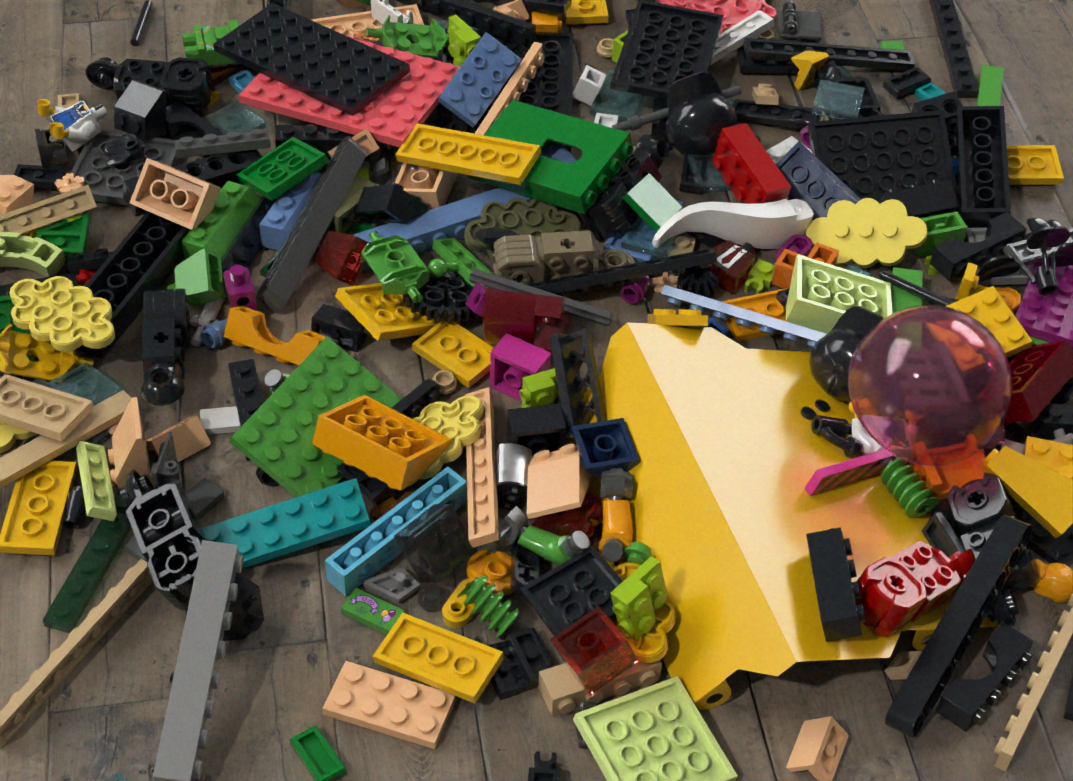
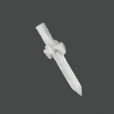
[190,293,226,347]

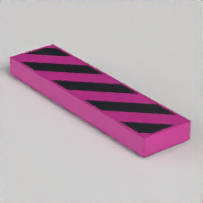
[805,449,894,496]

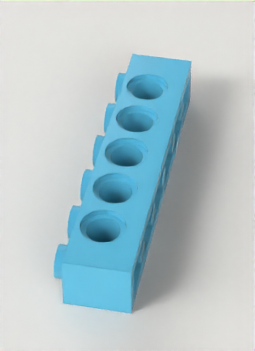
[325,467,467,597]

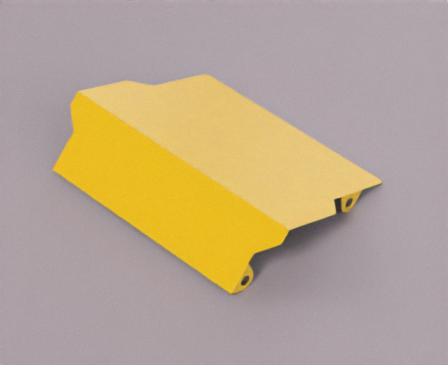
[565,322,998,710]

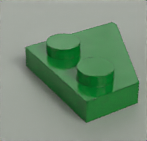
[36,212,91,257]

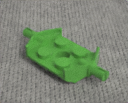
[365,15,449,58]
[361,231,429,303]

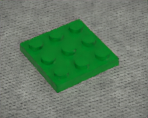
[236,137,329,201]

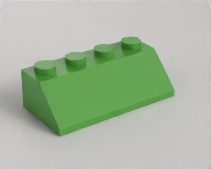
[182,181,260,260]

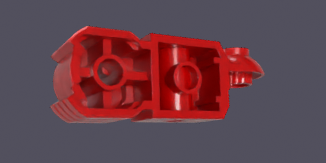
[856,541,976,637]

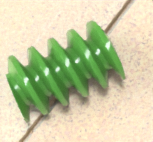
[880,457,939,518]
[457,575,520,638]

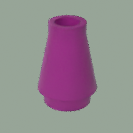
[621,275,652,304]

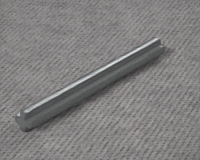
[469,269,613,326]

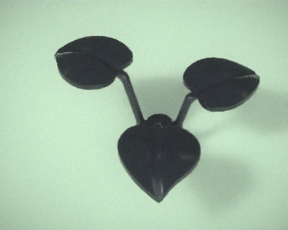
[977,226,1073,295]

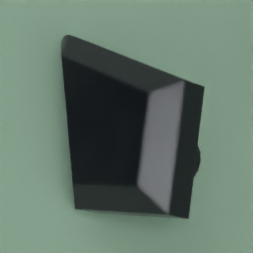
[475,227,519,250]

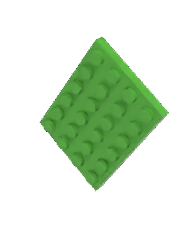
[229,336,402,497]

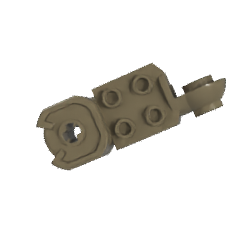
[493,230,635,284]

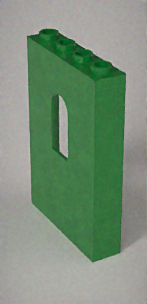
[467,100,634,214]

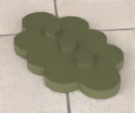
[464,198,581,262]

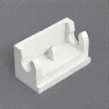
[371,0,414,24]

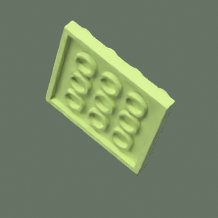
[573,676,738,781]

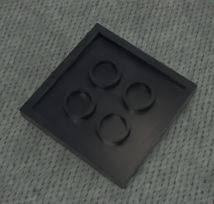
[520,546,623,651]

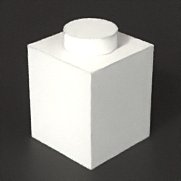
[572,65,606,106]

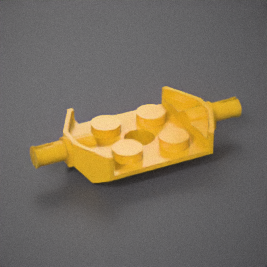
[0,324,94,383]

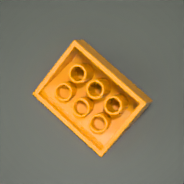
[312,395,452,491]

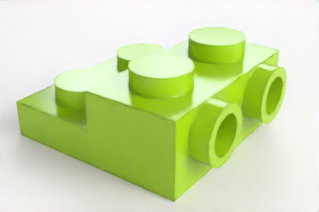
[448,15,481,66]
[519,368,561,408]
[610,556,668,641]

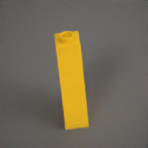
[982,446,1073,538]

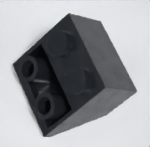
[355,183,428,224]

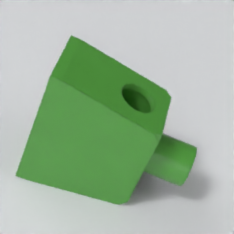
[167,248,224,306]

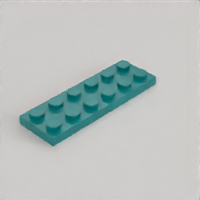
[201,478,371,569]

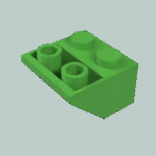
[913,212,968,257]

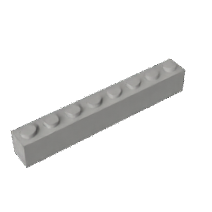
[153,540,244,781]

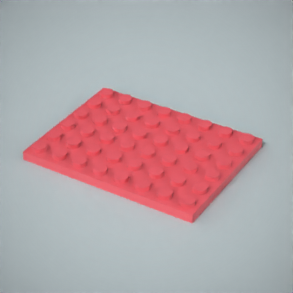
[238,36,460,147]

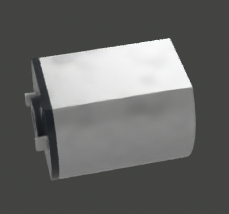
[495,443,532,509]

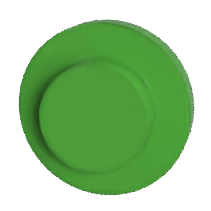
[624,542,652,565]

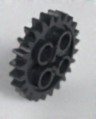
[403,272,480,324]

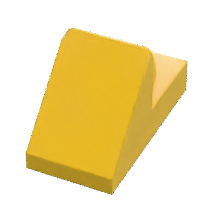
[791,51,829,91]
[955,262,988,300]

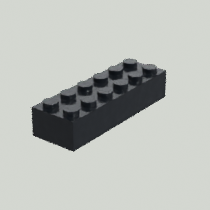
[955,106,1011,228]

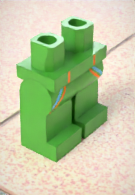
[182,20,238,65]

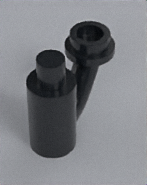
[811,415,861,457]

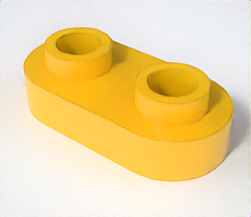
[442,579,475,629]

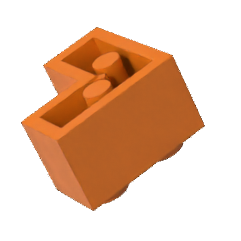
[772,242,839,289]

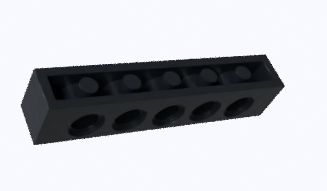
[123,149,262,217]

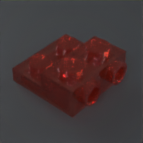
[532,493,604,538]

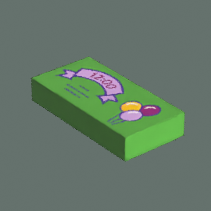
[341,588,405,635]

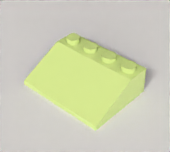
[786,254,893,334]

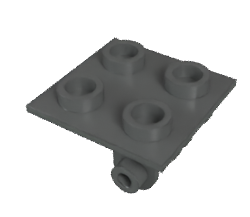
[777,0,822,40]
[151,432,185,494]

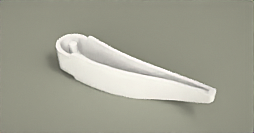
[652,198,814,249]

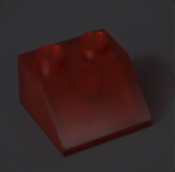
[550,606,639,696]

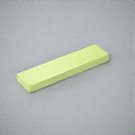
[76,441,117,521]

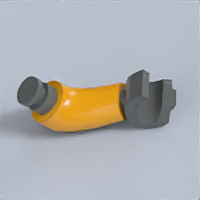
[598,468,633,563]

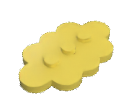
[806,198,928,268]
[9,276,115,352]
[411,395,484,479]

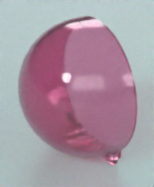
[848,305,1013,466]

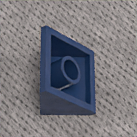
[571,418,639,480]

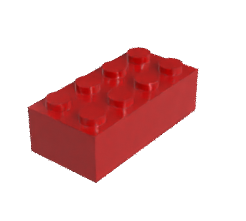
[712,123,791,204]

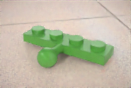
[428,238,493,287]

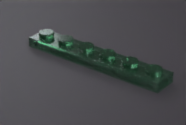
[43,490,132,633]

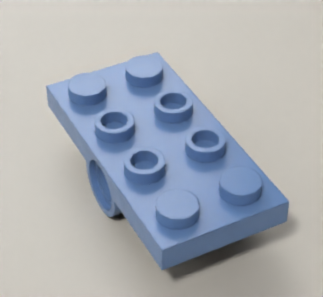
[437,32,522,127]

